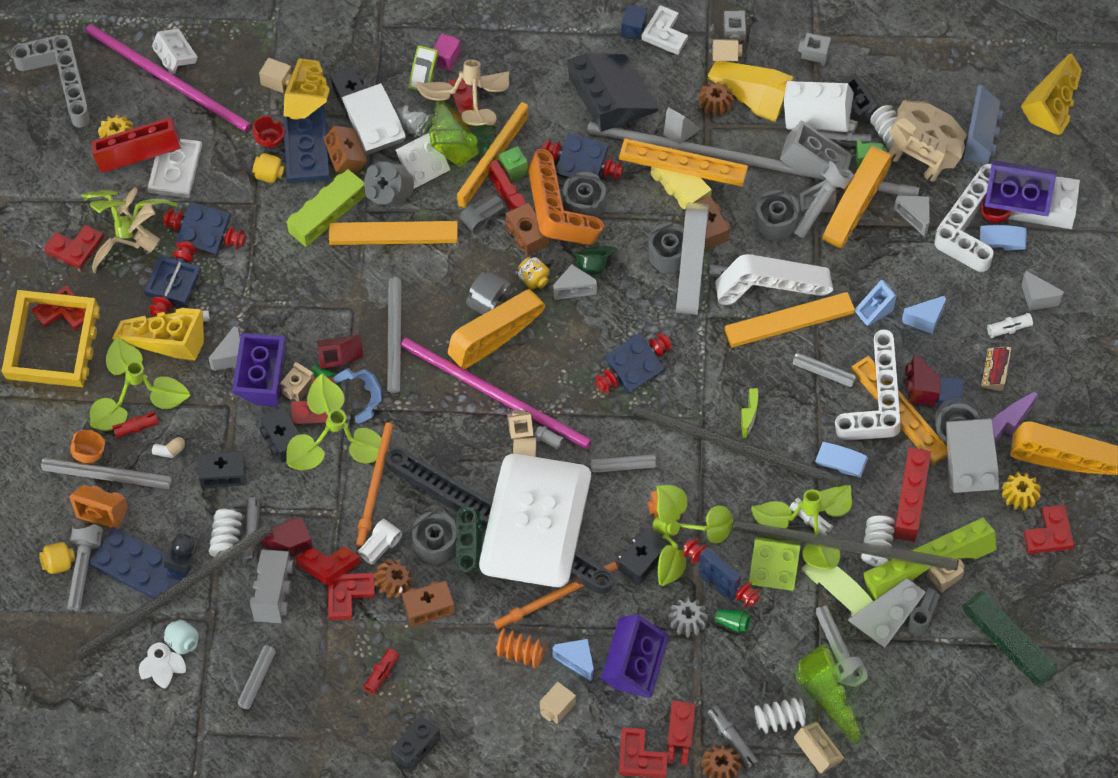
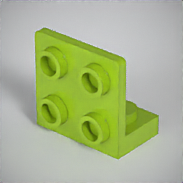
[749,537,800,591]

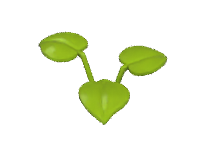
[81,190,177,239]
[90,337,190,431]
[286,374,389,470]
[653,485,733,586]
[751,485,852,570]

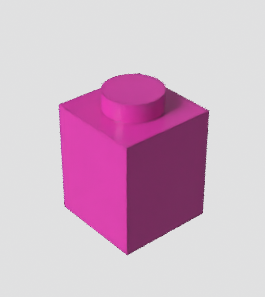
[433,34,461,71]

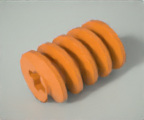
[496,628,547,669]

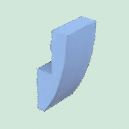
[980,225,1027,251]
[815,442,868,478]

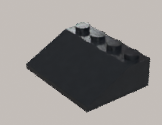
[567,53,659,132]

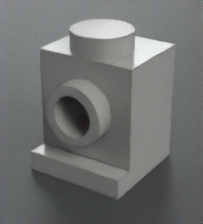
[723,11,746,43]
[798,33,831,66]

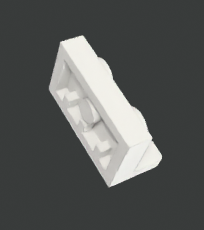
[152,29,198,74]

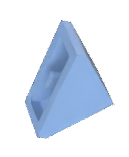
[855,280,897,326]
[902,296,946,334]
[552,639,594,681]

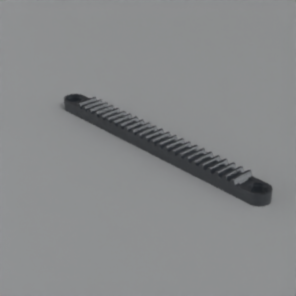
[386,448,614,594]

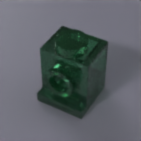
[472,124,497,155]

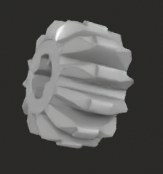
[668,597,708,638]

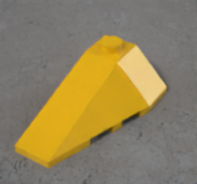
[1021,53,1082,135]
[284,58,330,119]
[708,61,793,122]
[112,308,204,360]

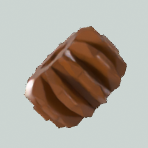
[698,81,734,117]
[373,559,413,598]
[701,744,741,778]

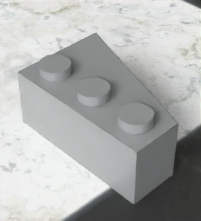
[250,550,294,623]

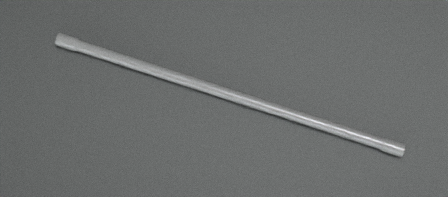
[587,121,920,196]

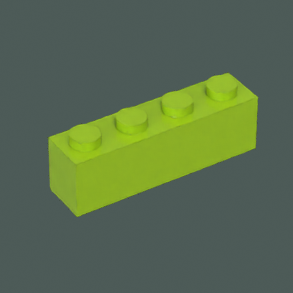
[287,169,366,247]

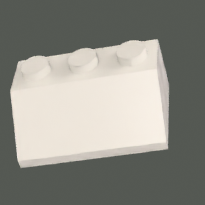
[784,81,854,132]

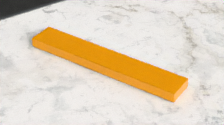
[457,102,529,208]
[619,138,748,187]
[329,221,458,245]
[724,292,855,348]
[851,356,948,465]

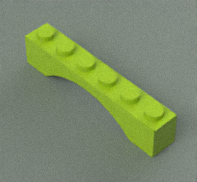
[864,518,996,601]

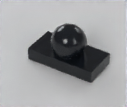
[164,533,200,574]

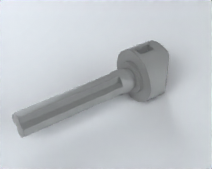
[793,160,854,238]
[67,524,103,611]
[815,605,868,687]

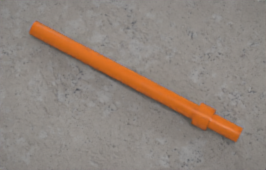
[356,423,394,548]
[494,562,618,629]

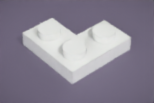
[642,5,688,55]

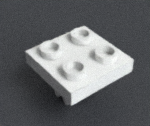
[396,131,450,188]

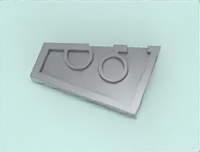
[847,579,926,648]

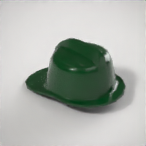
[572,246,618,276]

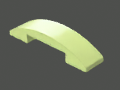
[801,564,874,616]

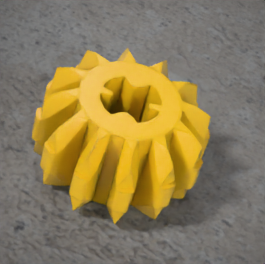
[98,114,133,139]
[1002,472,1041,511]

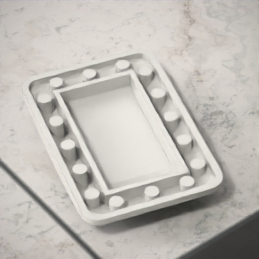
[479,454,591,587]

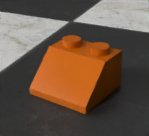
[69,485,128,529]

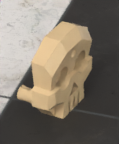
[888,100,968,182]

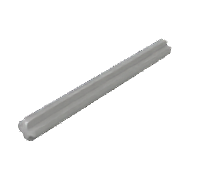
[387,277,401,394]
[41,458,172,489]

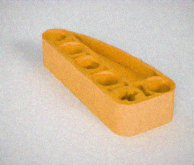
[822,146,892,249]
[448,289,545,369]
[1010,422,1118,475]

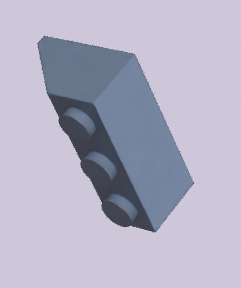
[963,85,1003,164]

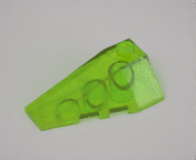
[429,100,478,167]
[795,644,861,745]

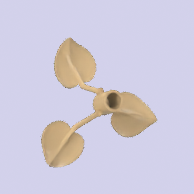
[416,60,509,125]
[92,187,160,274]

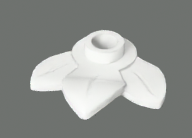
[139,643,186,688]

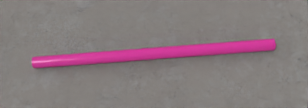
[86,24,252,132]
[401,338,592,450]

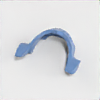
[333,368,382,423]

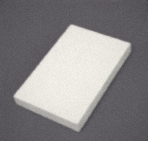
[147,139,202,198]

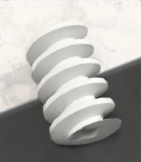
[870,105,897,150]
[209,509,243,560]
[861,516,895,567]
[754,698,806,734]

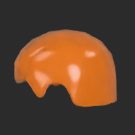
[70,430,105,463]

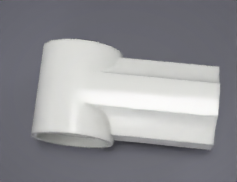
[358,519,403,565]

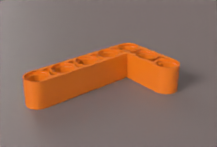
[528,149,604,245]

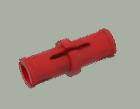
[112,411,159,439]
[363,649,400,695]

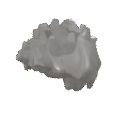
[397,105,435,137]

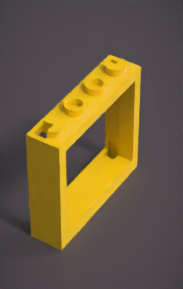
[2,290,100,387]

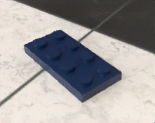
[283,105,330,183]
[89,527,191,605]

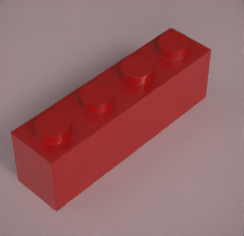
[91,117,181,173]
[893,447,931,542]

